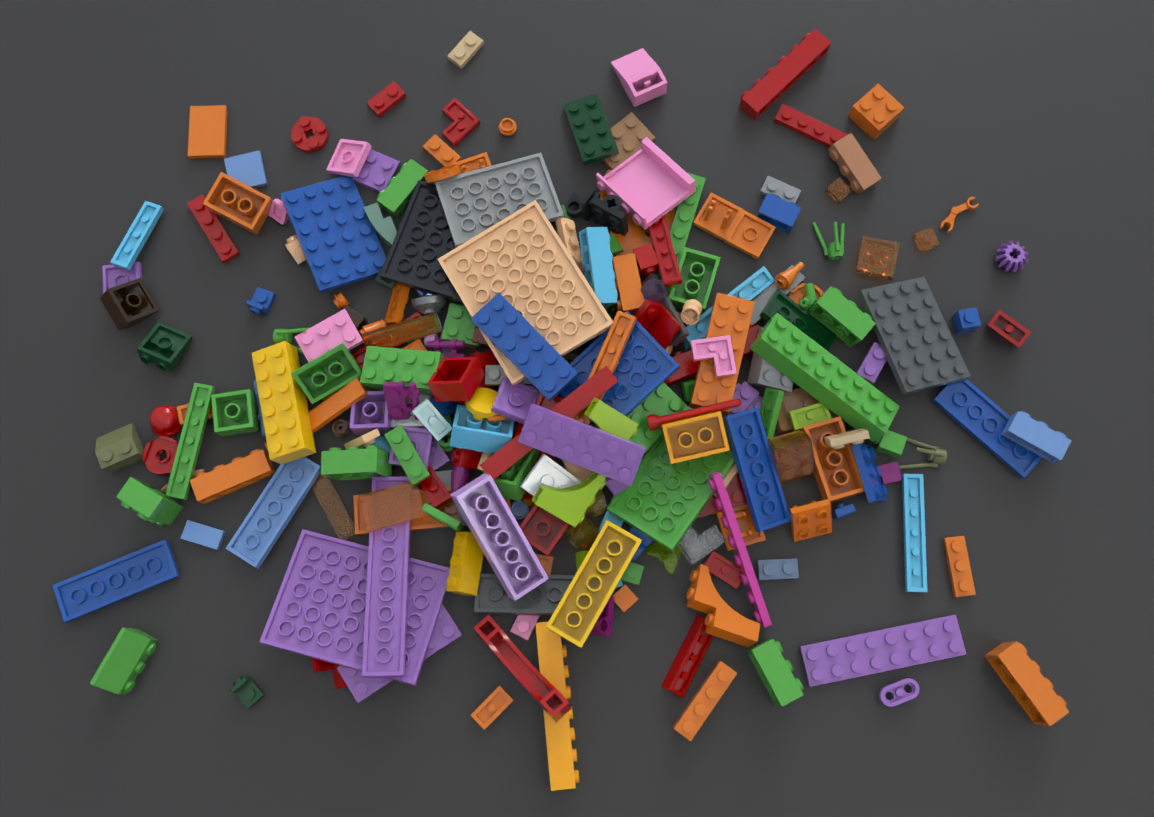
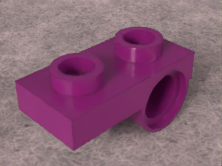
[590,596,615,637]

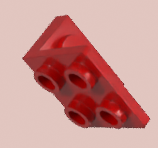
[634,299,681,350]

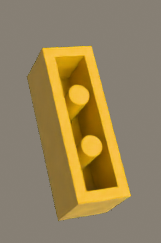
[446,532,484,596]

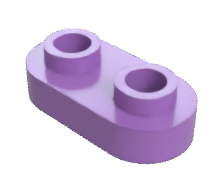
[879,678,919,707]

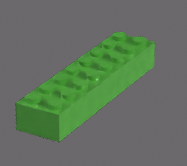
[750,313,900,442]

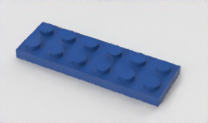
[471,293,579,402]
[932,379,1042,479]
[722,407,791,532]
[53,539,180,623]

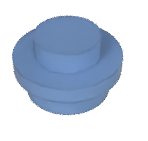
[511,500,529,520]

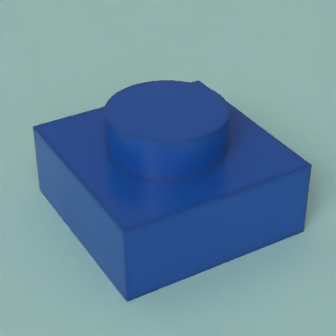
[831,502,856,520]

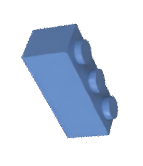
[1001,411,1072,464]

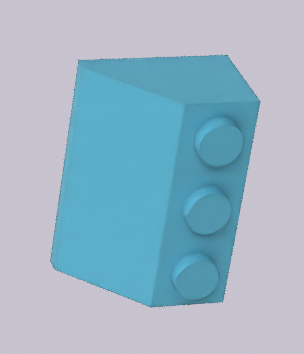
[450,404,514,454]

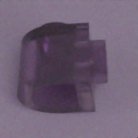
[641,279,668,302]

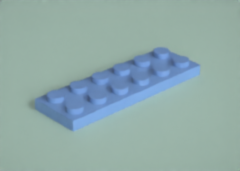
[225,457,321,569]

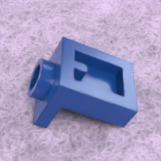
[245,287,276,315]

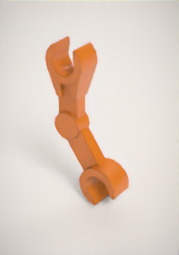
[939,197,979,234]

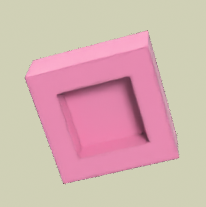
[268,198,289,225]

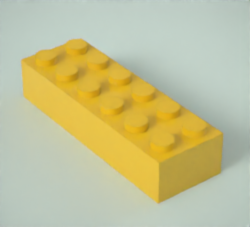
[252,341,316,464]
[546,520,642,649]

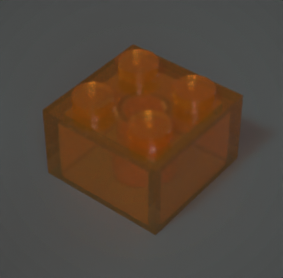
[767,429,817,483]

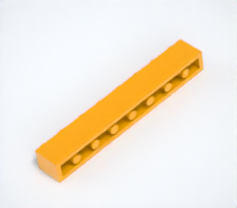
[535,622,580,791]

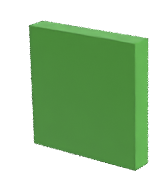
[422,503,465,532]

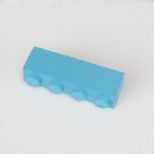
[579,227,618,307]

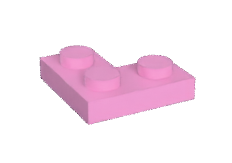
[690,335,737,378]

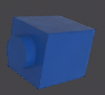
[951,307,981,335]

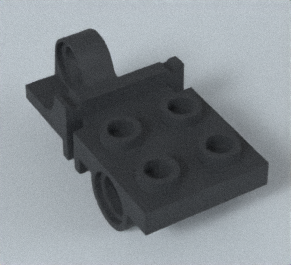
[566,189,629,236]

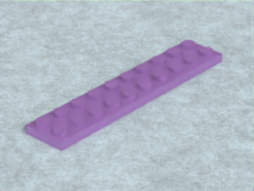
[362,476,412,677]

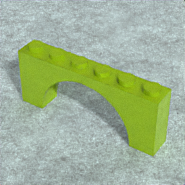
[531,397,639,527]

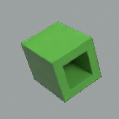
[874,430,907,458]

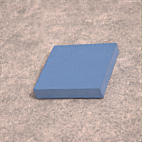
[224,150,268,189]

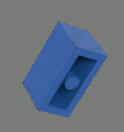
[756,193,801,233]

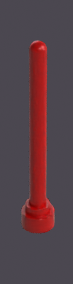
[647,399,741,431]

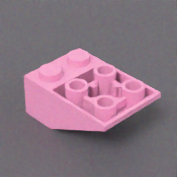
[611,48,668,107]

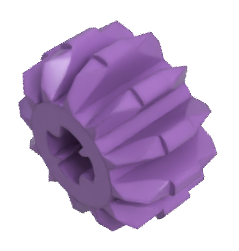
[995,240,1029,273]

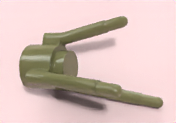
[899,438,947,469]

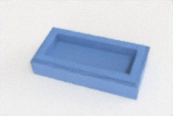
[180,520,226,550]

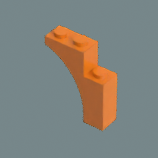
[686,564,761,648]

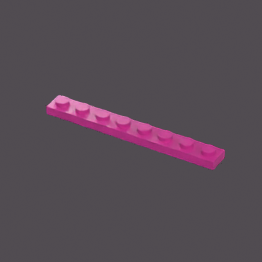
[708,471,772,627]

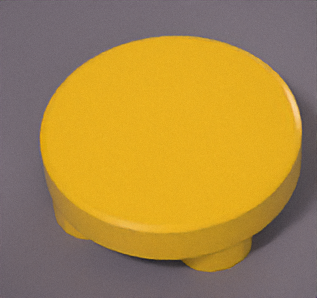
[465,388,497,421]

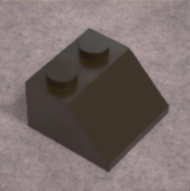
[100,278,159,331]

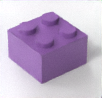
[350,391,393,436]

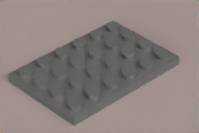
[858,277,971,395]

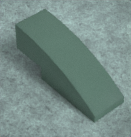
[363,203,397,248]

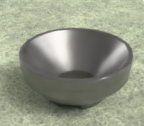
[411,295,446,315]

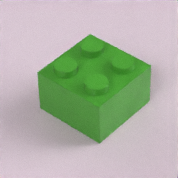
[211,389,260,437]

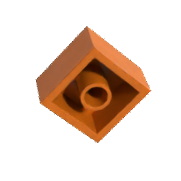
[848,83,905,140]

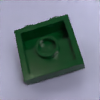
[137,321,193,372]

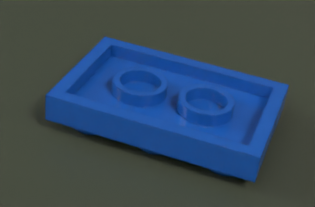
[851,444,888,503]

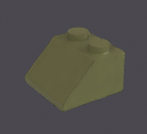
[95,423,144,473]

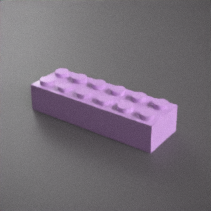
[450,474,549,601]

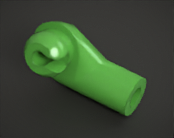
[799,283,817,310]

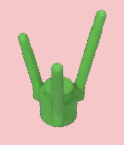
[812,222,845,260]
[273,327,311,354]

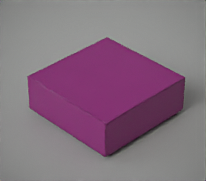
[879,461,903,485]

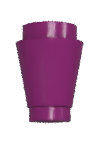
[451,466,470,494]

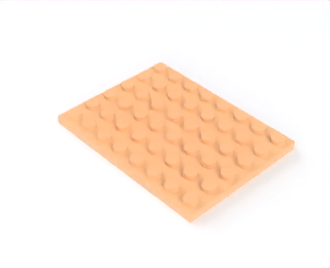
[438,200,614,386]

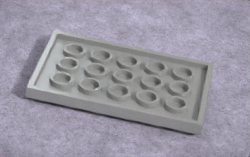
[435,153,564,248]

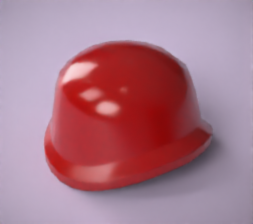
[149,405,183,437]

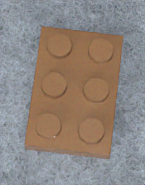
[602,112,655,170]

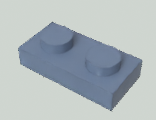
[757,558,799,581]

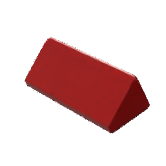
[661,615,714,698]

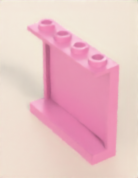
[596,137,696,229]

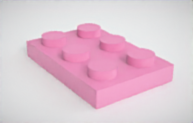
[295,309,364,362]

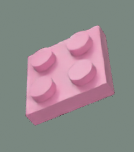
[326,139,372,178]

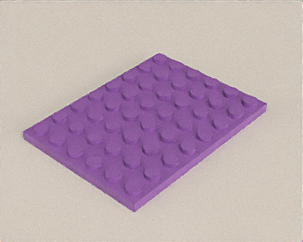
[259,529,450,686]

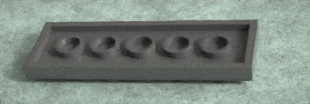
[474,573,575,616]

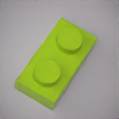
[788,403,832,431]

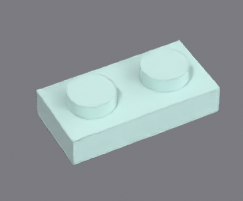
[412,398,452,441]

